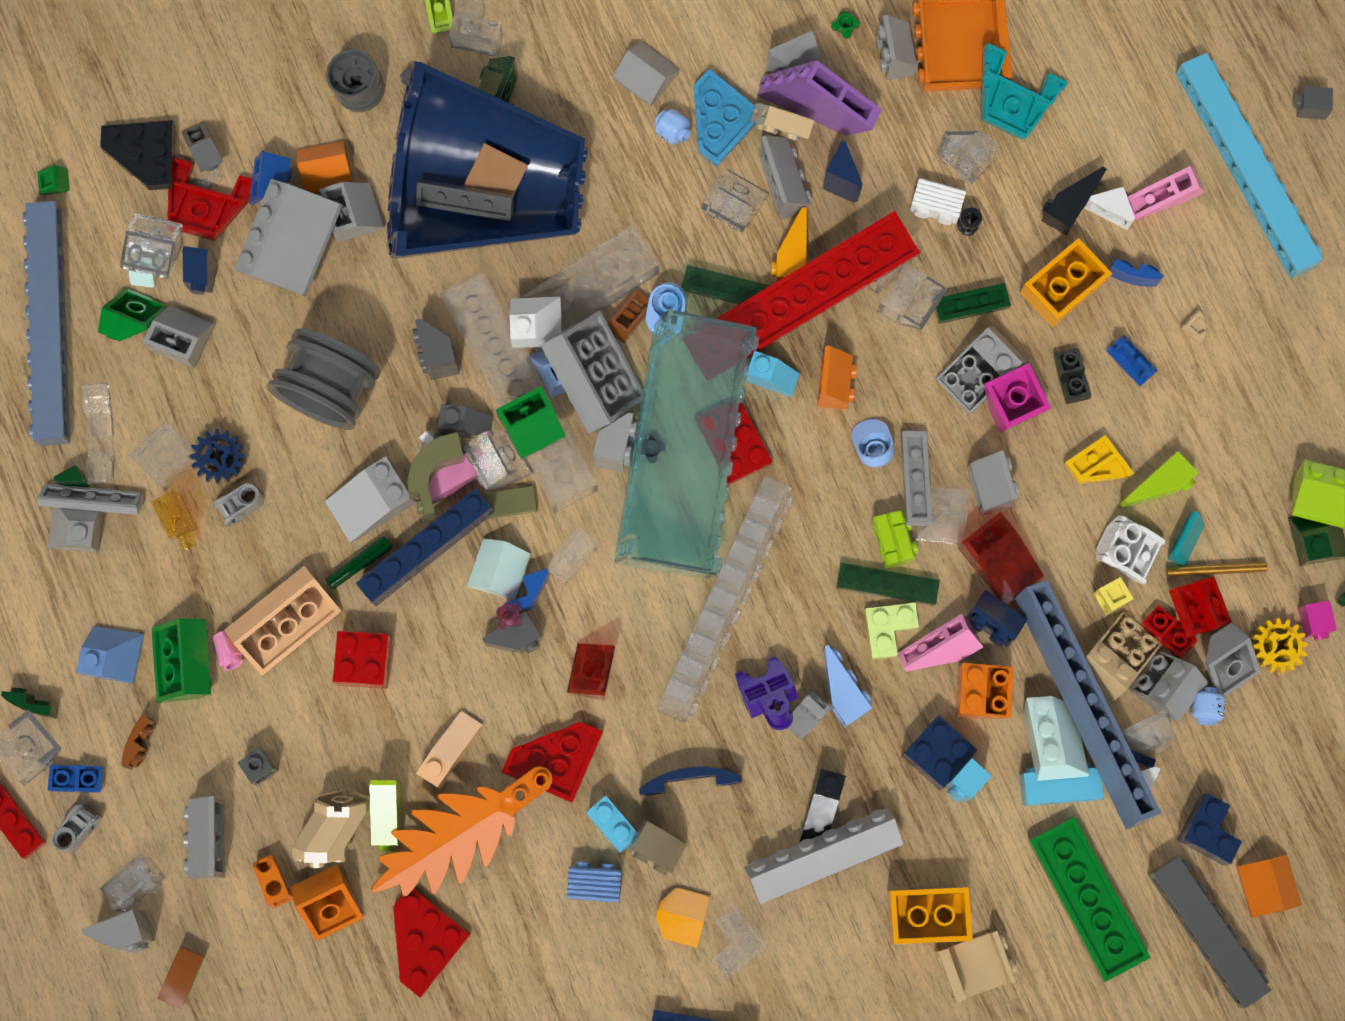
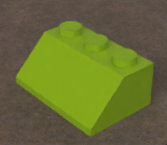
[1292,459,1345,529]

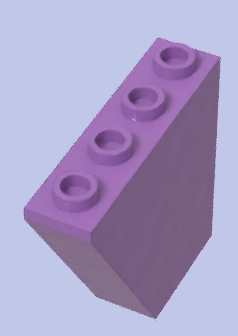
[757,60,882,136]

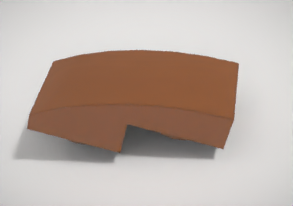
[121,714,156,770]
[157,946,205,1009]

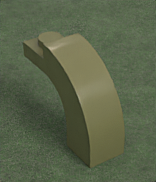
[408,432,464,521]

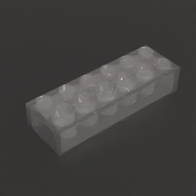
[508,226,659,352]

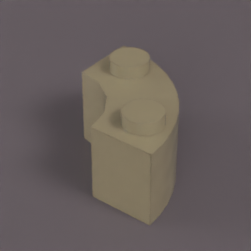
[629,821,686,876]

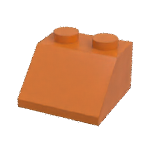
[817,346,857,410]
[290,864,364,941]

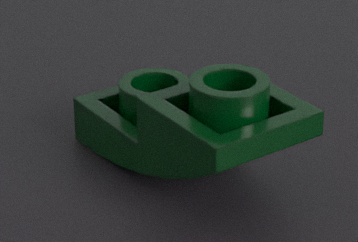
[1,687,58,719]

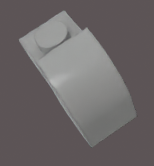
[788,691,831,741]

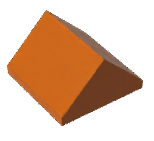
[297,140,353,194]
[1236,854,1302,917]

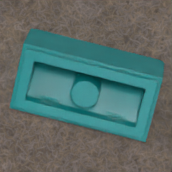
[1168,511,1205,566]

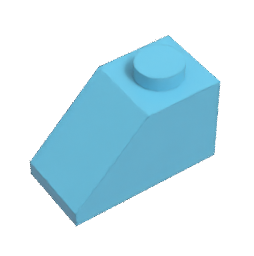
[745,351,800,397]

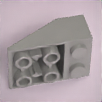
[936,326,1028,414]

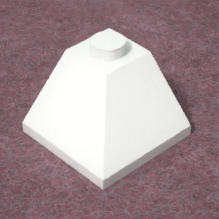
[510,297,562,348]

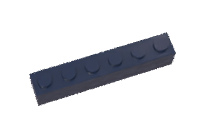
[356,488,494,607]

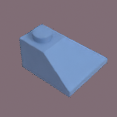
[76,626,144,684]

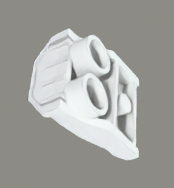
[1096,516,1166,584]

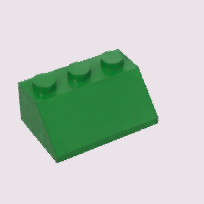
[151,618,212,703]

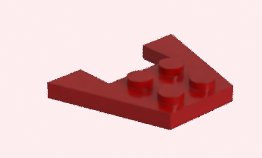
[167,158,252,241]

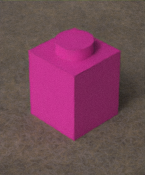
[1298,600,1337,641]

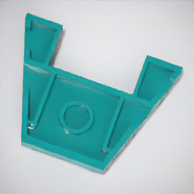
[981,43,1068,140]

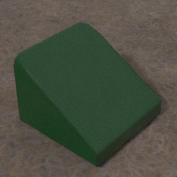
[53,466,90,487]

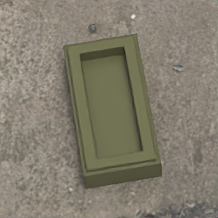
[484,486,537,519]

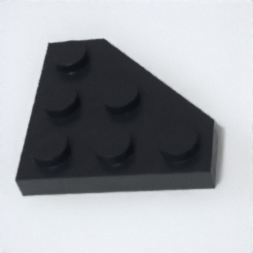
[100,120,175,190]

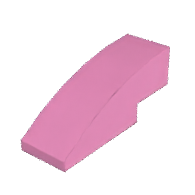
[429,448,492,505]

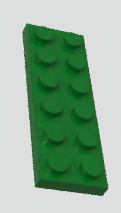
[1028,817,1151,982]

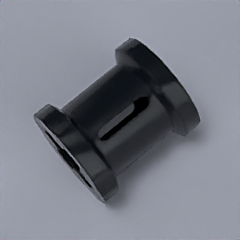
[957,207,982,236]

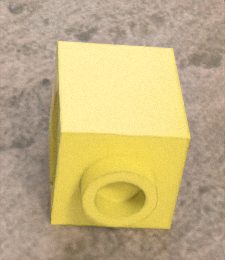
[1093,577,1134,615]

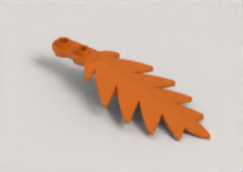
[371,766,552,896]

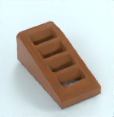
[607,289,649,343]

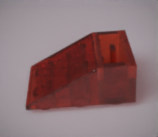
[957,512,1044,604]

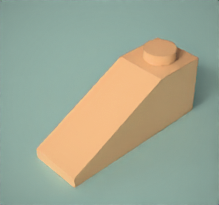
[416,711,483,790]

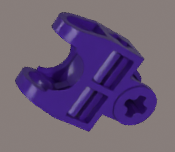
[735,656,798,730]

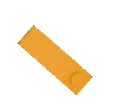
[771,207,807,283]

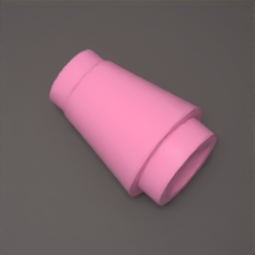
[213,631,243,671]

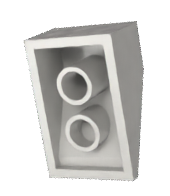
[325,456,415,543]

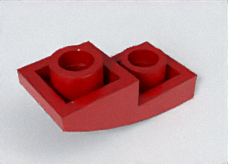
[1142,605,1198,660]

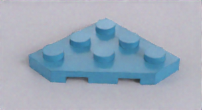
[694,69,757,168]

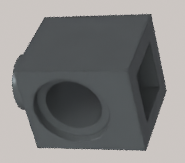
[237,748,278,786]

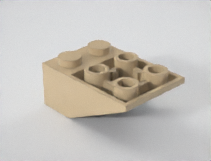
[1084,611,1162,703]

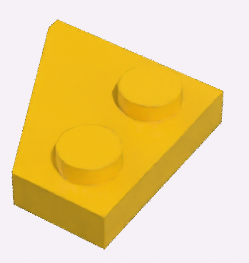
[1064,435,1134,484]

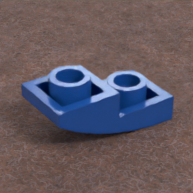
[1109,258,1164,287]
[48,765,103,793]

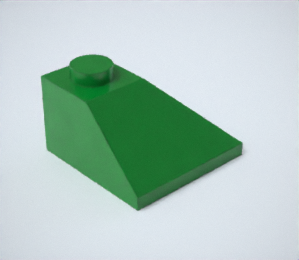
[98,288,168,342]

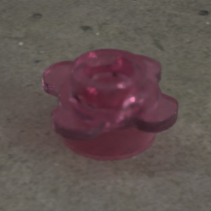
[496,604,523,630]

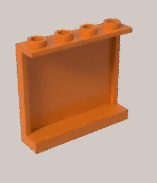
[912,0,1012,92]

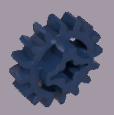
[189,429,245,484]

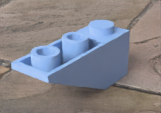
[823,645,872,728]

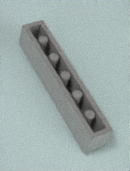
[744,808,904,904]

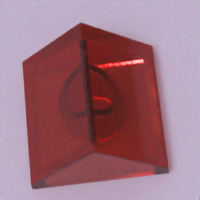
[567,643,616,701]

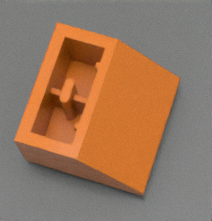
[955,663,1014,719]

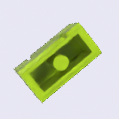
[871,510,918,569]

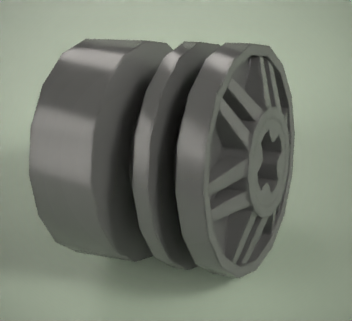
[326,49,385,112]

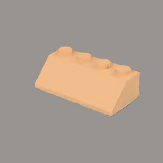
[224,566,341,676]

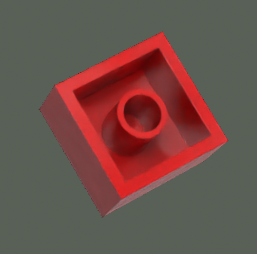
[332,631,392,689]

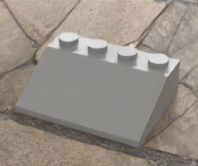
[234,179,343,297]
[540,310,646,433]

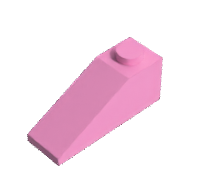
[1127,166,1206,221]
[898,614,983,672]

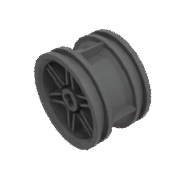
[267,328,381,430]

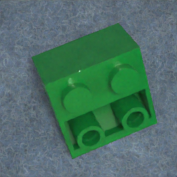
[496,386,566,460]

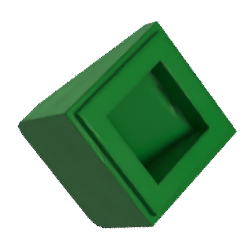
[37,165,70,195]

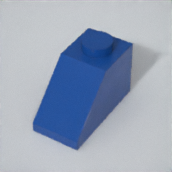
[249,151,292,205]

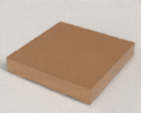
[464,143,529,195]

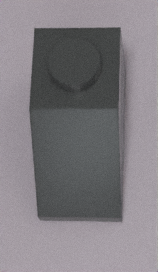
[182,122,223,172]
[438,404,493,441]
[482,611,542,654]

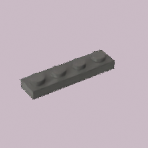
[416,179,514,221]

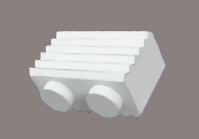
[910,178,966,225]

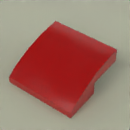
[1168,577,1233,638]

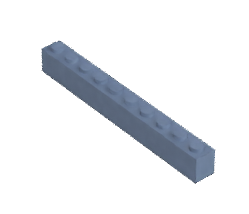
[23,201,70,446]
[1015,580,1161,830]

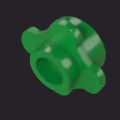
[831,11,860,39]

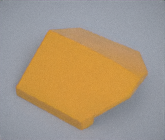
[656,887,710,948]

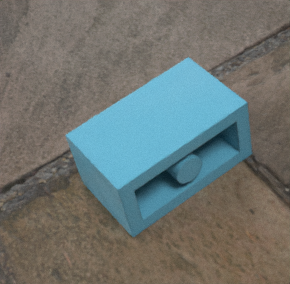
[946,758,991,803]
[586,796,637,854]

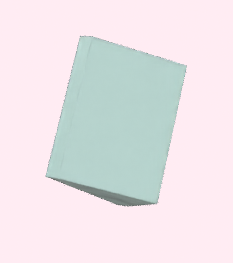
[467,539,531,601]

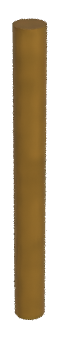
[1165,562,1268,577]

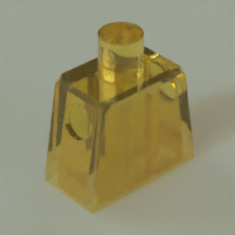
[151,491,197,551]

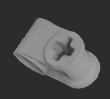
[213,484,264,527]
[52,802,102,853]

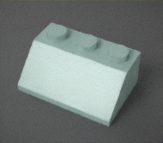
[1023,696,1089,781]

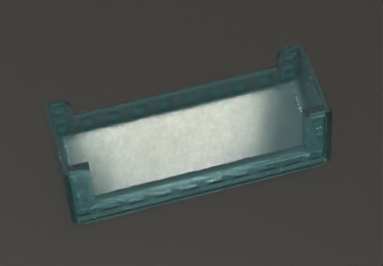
[614,309,759,579]

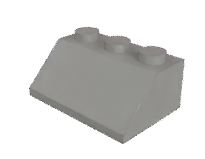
[758,135,812,220]
[184,796,225,880]

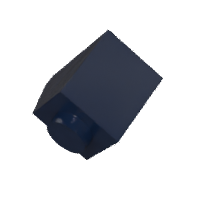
[182,246,218,295]

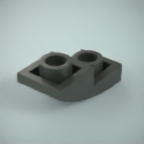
[1054,348,1092,404]

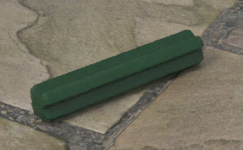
[325,536,392,589]

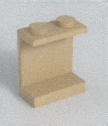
[935,931,1017,1003]

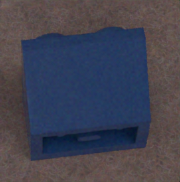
[965,590,1028,647]

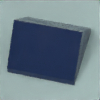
[823,141,863,203]

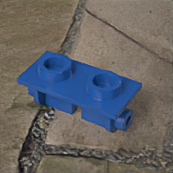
[1106,335,1158,387]

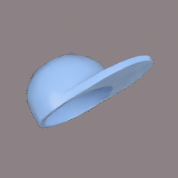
[646,282,687,337]
[851,419,895,468]

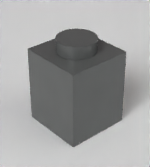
[1293,86,1333,120]

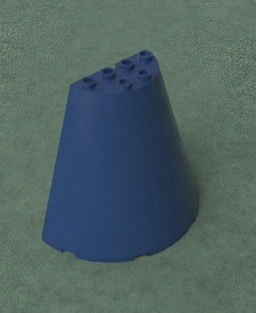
[387,61,588,259]

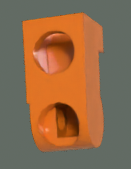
[253,854,293,909]

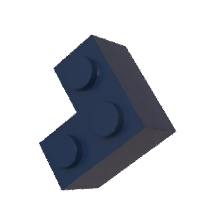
[1177,793,1242,865]

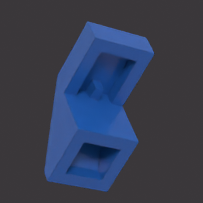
[504,569,549,617]

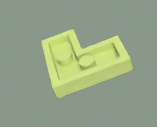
[865,603,919,660]

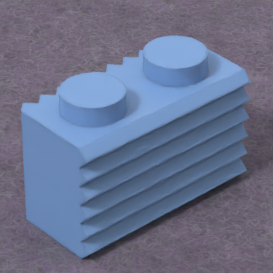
[567,862,621,903]

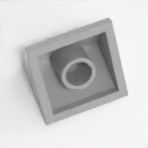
[613,42,680,106]

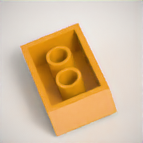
[1020,238,1112,328]
[887,887,973,945]

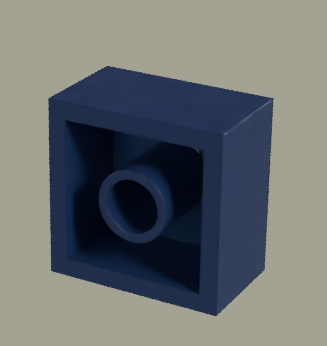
[902,715,977,790]

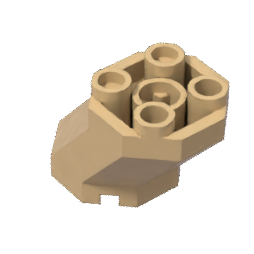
[292,791,369,868]

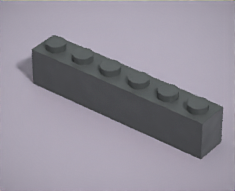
[1148,857,1271,1008]

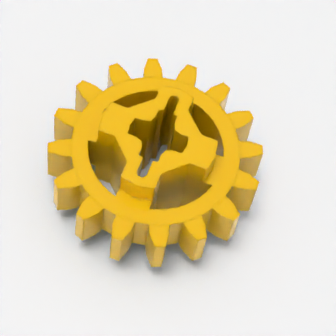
[1251,618,1308,674]

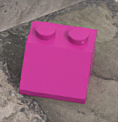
[984,363,1051,433]

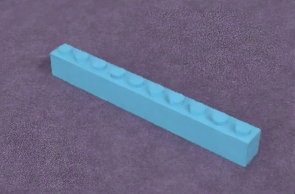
[1176,53,1323,279]

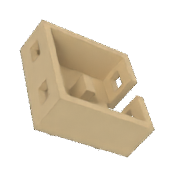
[750,102,814,142]

